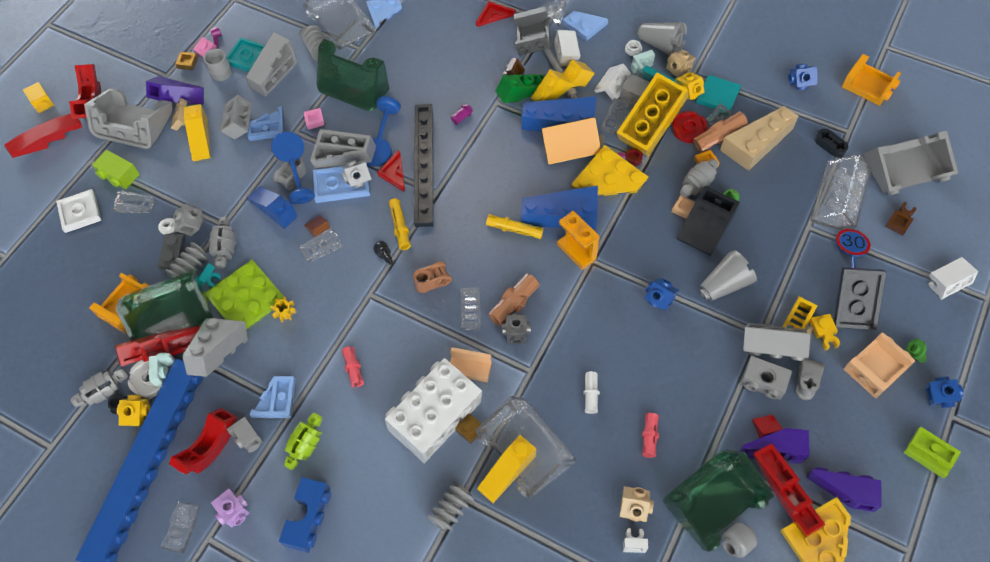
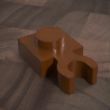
[885,202,916,236]

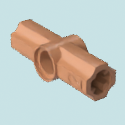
[693,111,748,153]
[488,274,540,326]

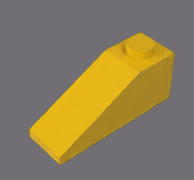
[183,104,211,161]
[477,435,536,504]

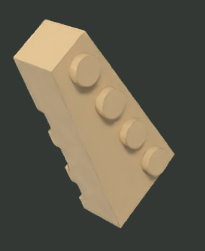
[720,106,798,171]

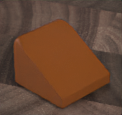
[304,215,330,238]

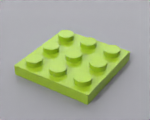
[204,260,284,330]

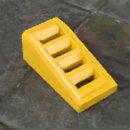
[782,296,818,329]

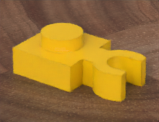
[809,314,840,351]

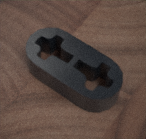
[815,129,848,158]

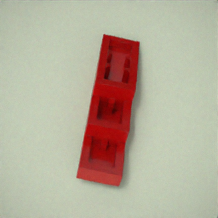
[4,113,82,158]
[114,326,201,367]
[753,443,826,538]

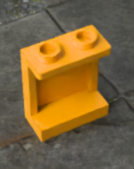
[842,54,901,106]
[557,211,600,270]
[89,273,157,334]

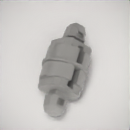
[680,159,719,198]
[209,217,236,269]
[71,369,129,407]

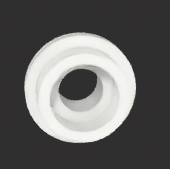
[625,40,642,56]
[158,218,177,235]

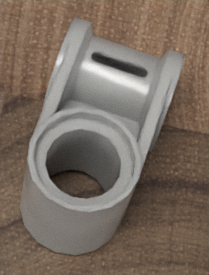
[273,157,307,190]
[795,358,824,400]

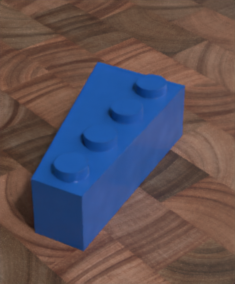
[521,96,597,132]
[521,186,598,229]

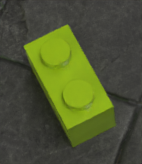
[92,150,140,190]

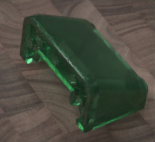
[316,39,390,111]
[116,271,214,341]
[663,450,774,552]

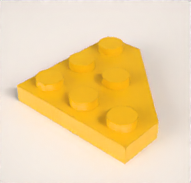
[571,145,648,196]
[780,497,851,562]

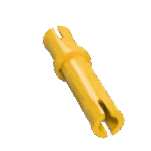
[388,198,411,250]
[486,214,544,239]

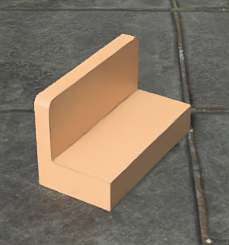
[450,347,492,383]

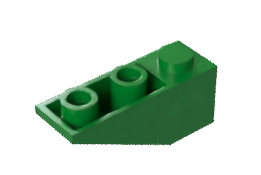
[495,74,545,103]

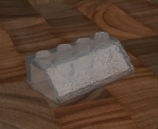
[810,154,872,230]

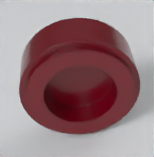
[625,149,643,167]

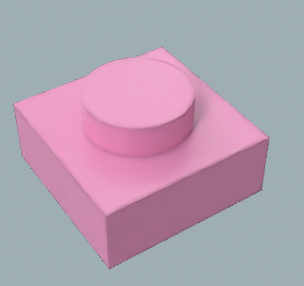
[193,37,217,57]
[304,108,325,129]

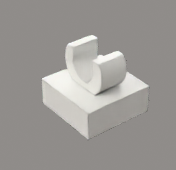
[623,528,648,553]

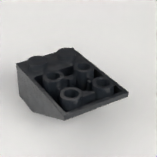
[677,186,740,256]

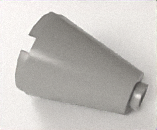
[637,22,687,55]
[699,250,757,301]

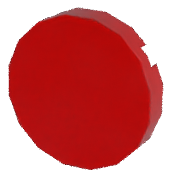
[672,111,708,143]

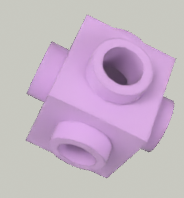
[211,489,250,528]

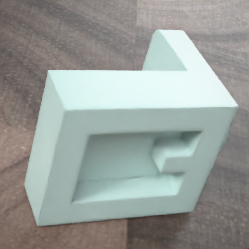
[631,50,655,78]
[149,353,175,387]

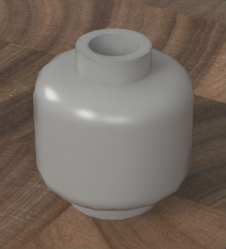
[722,523,757,558]

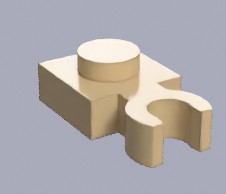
[171,98,187,131]

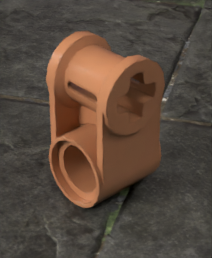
[413,261,452,293]

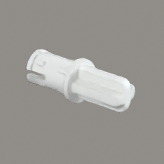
[583,371,600,414]

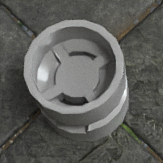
[203,49,232,81]

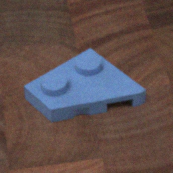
[247,106,284,141]

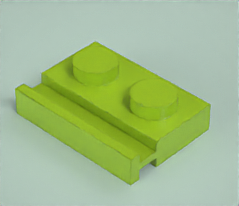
[903,426,961,479]

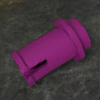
[450,104,473,125]

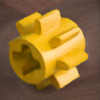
[270,296,296,323]

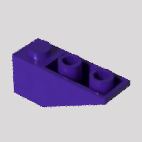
[146,76,204,105]
[738,428,810,464]
[807,467,882,512]

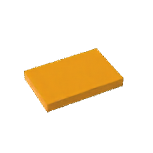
[541,117,601,164]

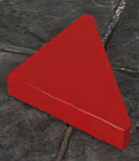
[476,1,516,27]
[377,150,405,192]

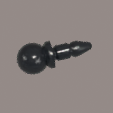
[373,241,393,265]

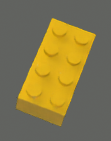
[617,73,688,157]

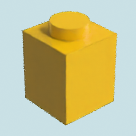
[23,82,54,113]

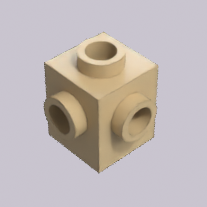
[666,49,696,77]
[620,486,654,522]

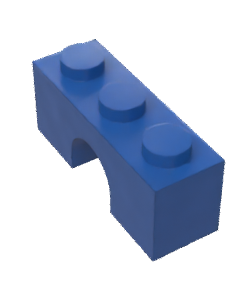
[279,477,331,553]

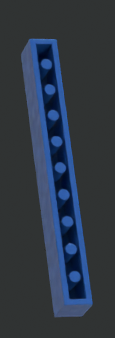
[75,359,203,562]

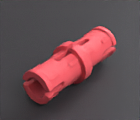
[342,346,364,387]
[642,413,659,458]

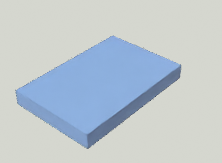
[313,163,370,203]

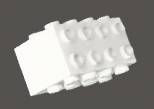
[385,358,482,464]

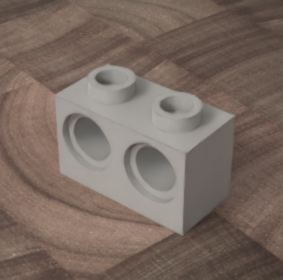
[220,95,252,139]

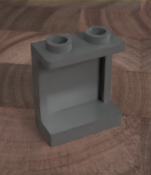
[514,6,551,56]

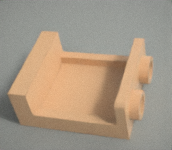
[843,332,915,398]

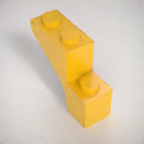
[531,59,595,101]

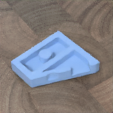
[366,0,402,28]
[562,11,608,41]
[250,376,296,418]

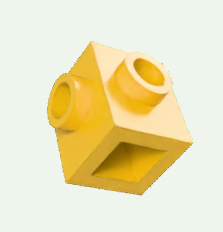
[675,72,705,100]
[117,395,151,426]

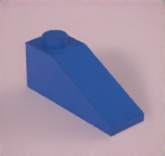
[246,186,298,229]

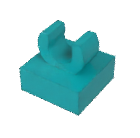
[195,263,221,288]

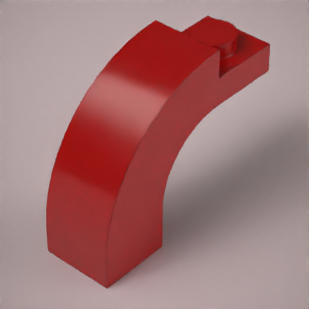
[69,64,101,119]
[169,408,238,474]

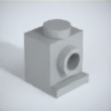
[227,417,263,453]

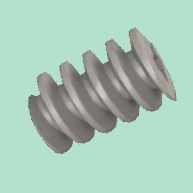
[300,25,331,62]
[165,242,208,284]
[427,481,474,531]

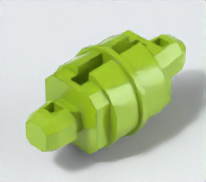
[284,412,323,470]

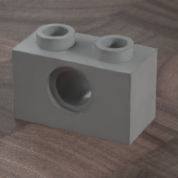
[740,356,792,400]

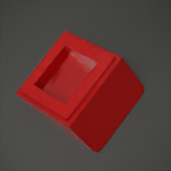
[752,414,783,438]

